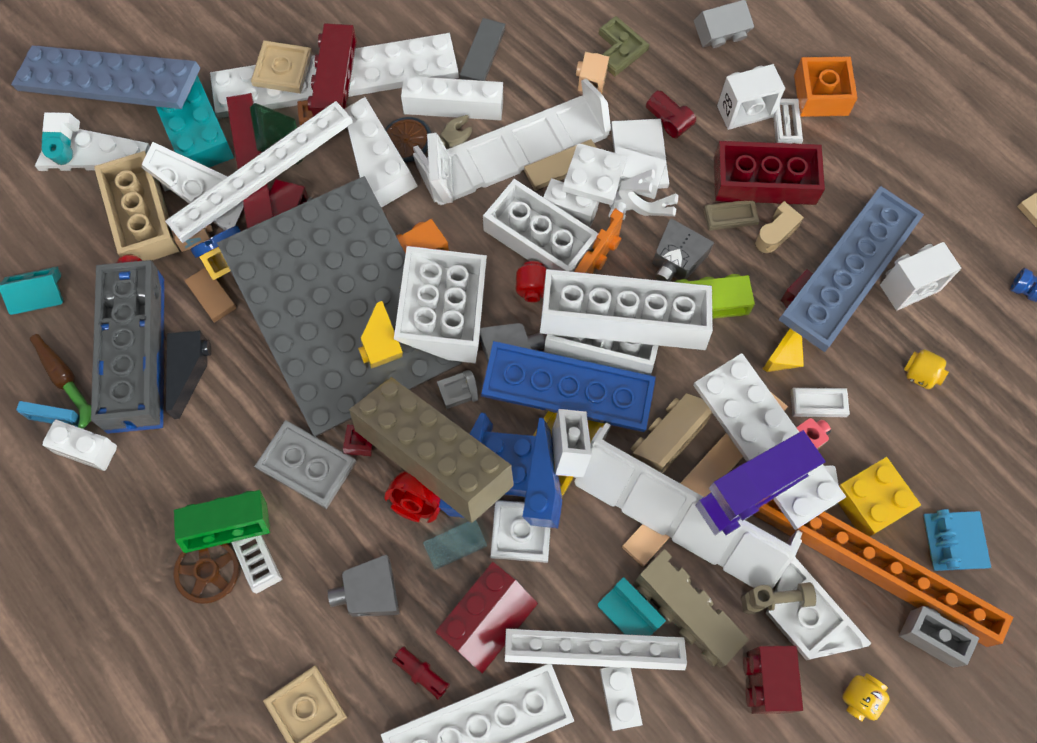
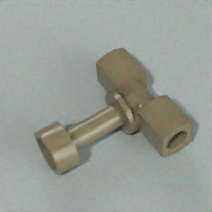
[741,582,816,614]

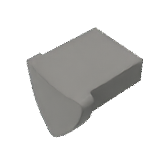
[437,370,478,409]

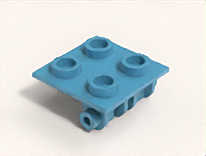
[923,509,991,571]

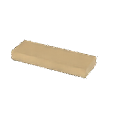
[524,139,596,191]

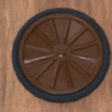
[385,117,431,163]

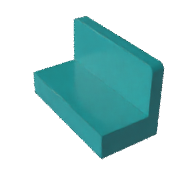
[0,266,63,315]
[597,577,666,636]

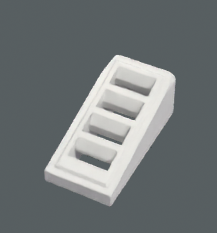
[231,535,283,594]

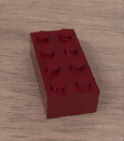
[714,141,825,205]

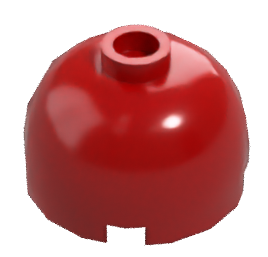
[384,470,441,523]

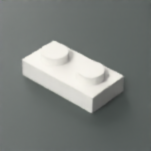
[600,667,643,731]

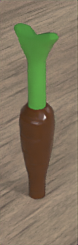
[29,334,91,429]

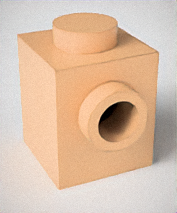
[576,52,609,94]

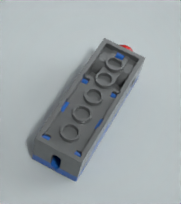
[91,255,164,434]

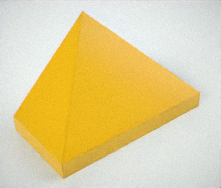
[763,328,804,372]

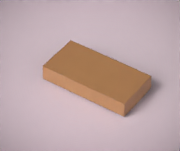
[184,267,237,323]

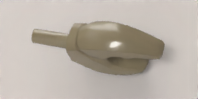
[439,115,472,149]

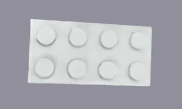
[483,179,599,272]

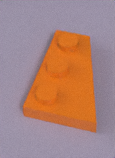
[574,208,624,274]

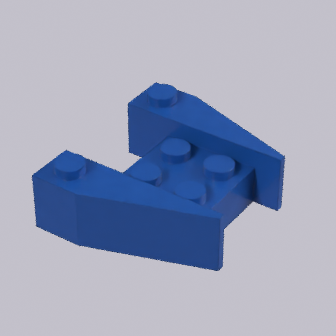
[439,413,563,529]

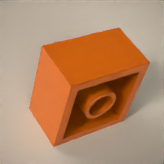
[794,57,858,117]

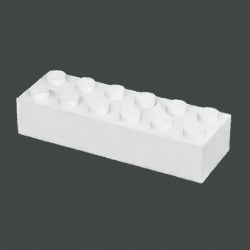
[540,269,713,350]

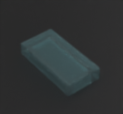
[423,520,487,570]

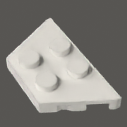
[766,557,871,660]

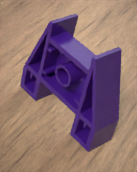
[695,430,826,536]

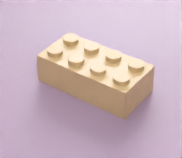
[94,151,180,261]

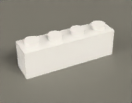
[401,76,503,120]

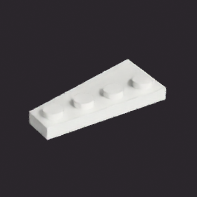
[35,129,150,171]
[142,142,244,230]

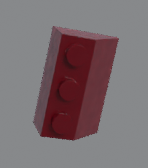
[435,562,538,674]

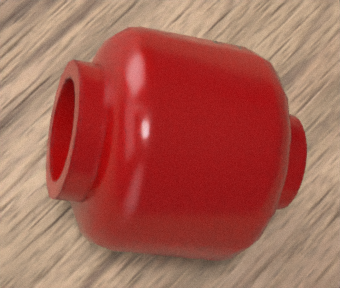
[515,261,547,303]

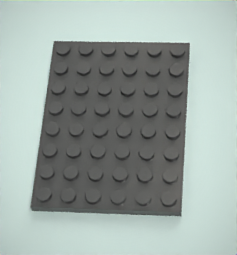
[217,176,462,437]

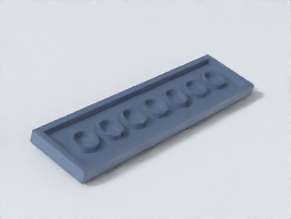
[11,45,200,109]
[779,186,924,352]

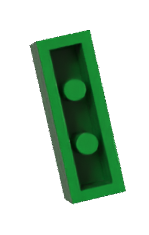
[174,490,270,553]

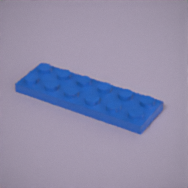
[481,341,656,432]

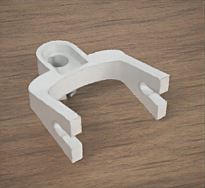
[609,169,678,220]

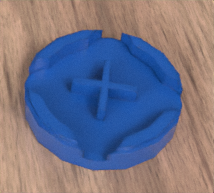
[191,226,241,258]

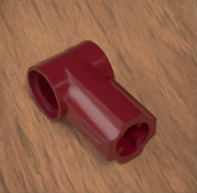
[646,90,696,139]

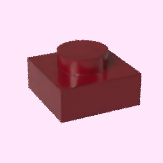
[343,424,373,456]

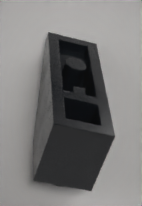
[166,330,211,419]

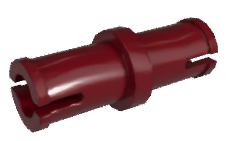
[392,646,450,700]

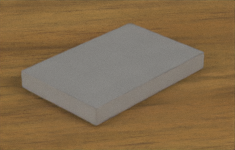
[254,420,357,509]

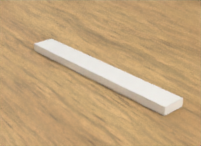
[165,101,353,243]

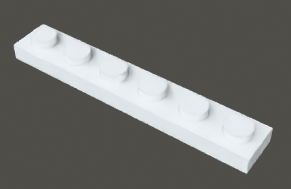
[505,629,687,670]

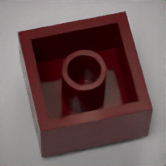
[743,646,803,714]

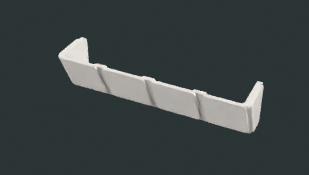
[413,79,611,205]
[574,423,803,589]

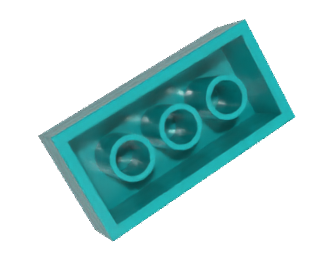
[156,75,234,168]

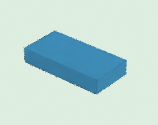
[16,401,79,427]

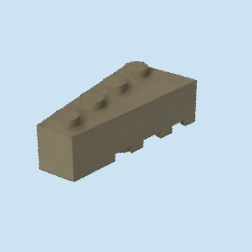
[633,549,749,668]

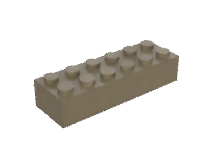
[349,377,514,523]

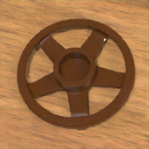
[173,543,240,604]

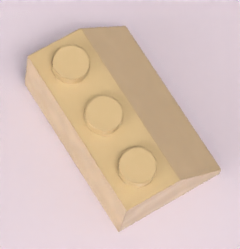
[631,393,713,474]

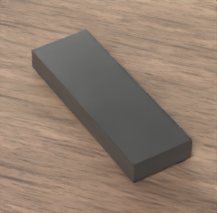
[460,18,505,81]

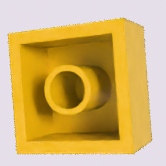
[838,457,921,537]

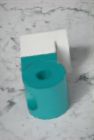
[42,113,80,165]

